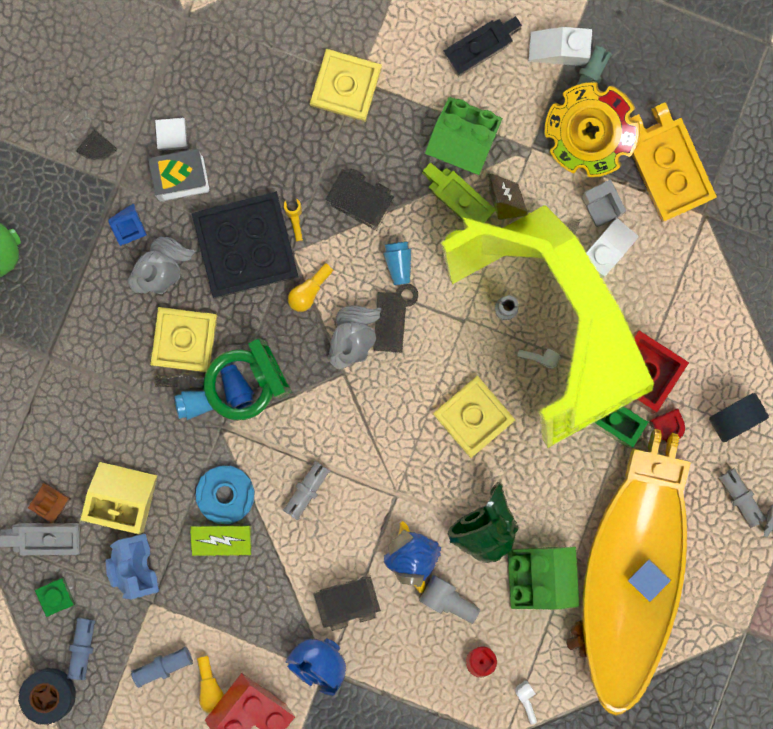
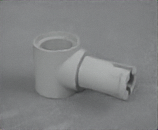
[419,575,480,624]

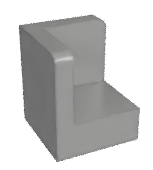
[581,179,626,227]

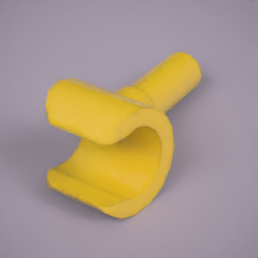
[284,199,303,242]

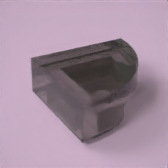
[76,129,118,160]

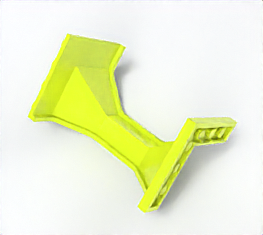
[441,205,654,448]

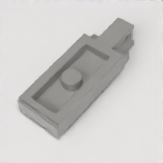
[0,523,81,555]

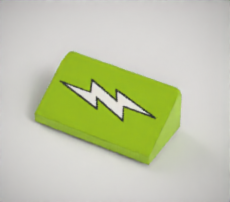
[190,526,251,556]

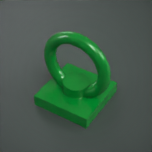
[204,338,292,420]

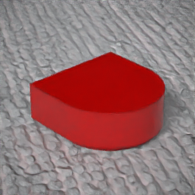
[650,408,685,442]

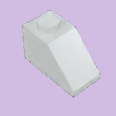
[528,27,592,66]
[586,218,639,279]

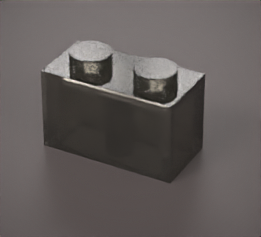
[325,169,394,231]
[313,575,381,631]

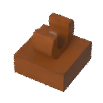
[28,483,71,523]

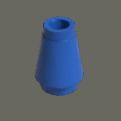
[220,364,254,409]

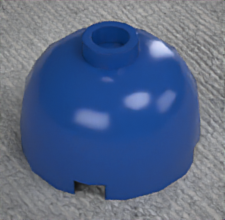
[286,638,346,696]

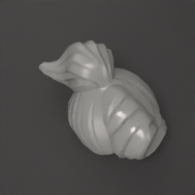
[127,237,196,294]
[328,305,381,370]

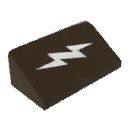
[488,174,528,220]

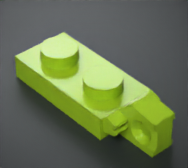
[422,162,495,223]

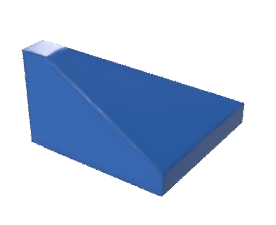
[108,204,147,246]

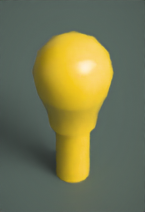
[288,263,334,312]
[197,656,224,714]

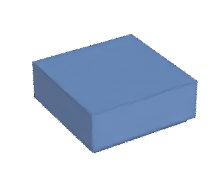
[628,559,671,602]

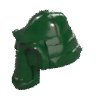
[448,482,519,563]

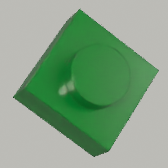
[35,578,75,617]

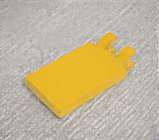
[630,102,717,222]

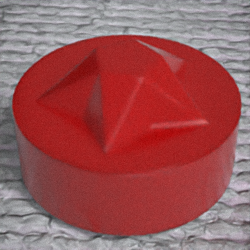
[466,646,497,678]

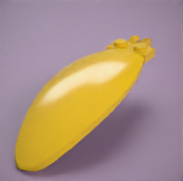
[583,429,691,715]

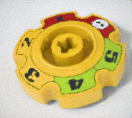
[545,82,640,177]

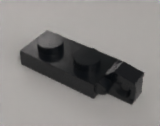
[443,16,522,77]

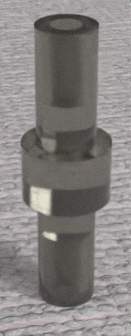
[155,373,205,391]

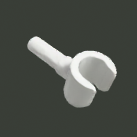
[517,349,561,369]
[515,680,537,725]

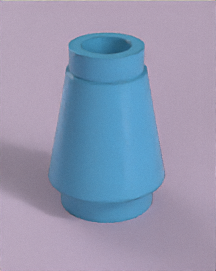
[383,241,412,285]
[174,391,213,420]

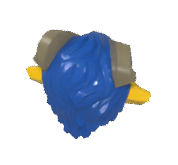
[384,521,442,594]

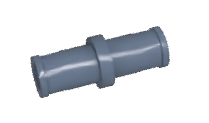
[67,618,96,680]
[131,646,193,688]

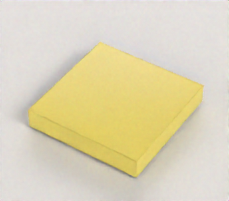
[310,49,382,122]
[151,307,217,373]
[433,376,515,458]

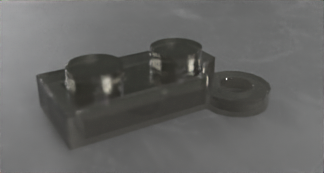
[373,284,419,354]

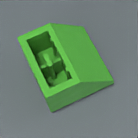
[425,97,503,175]
[508,547,579,610]

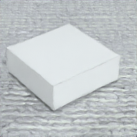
[155,118,188,151]

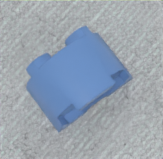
[105,534,159,599]

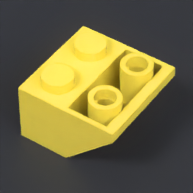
[81,462,158,534]

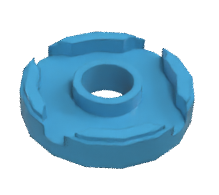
[196,466,255,524]

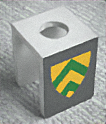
[148,149,210,202]

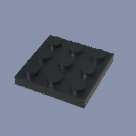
[191,191,299,299]

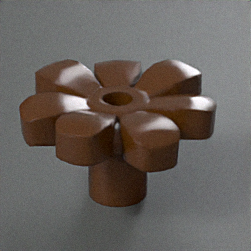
[566,620,587,658]

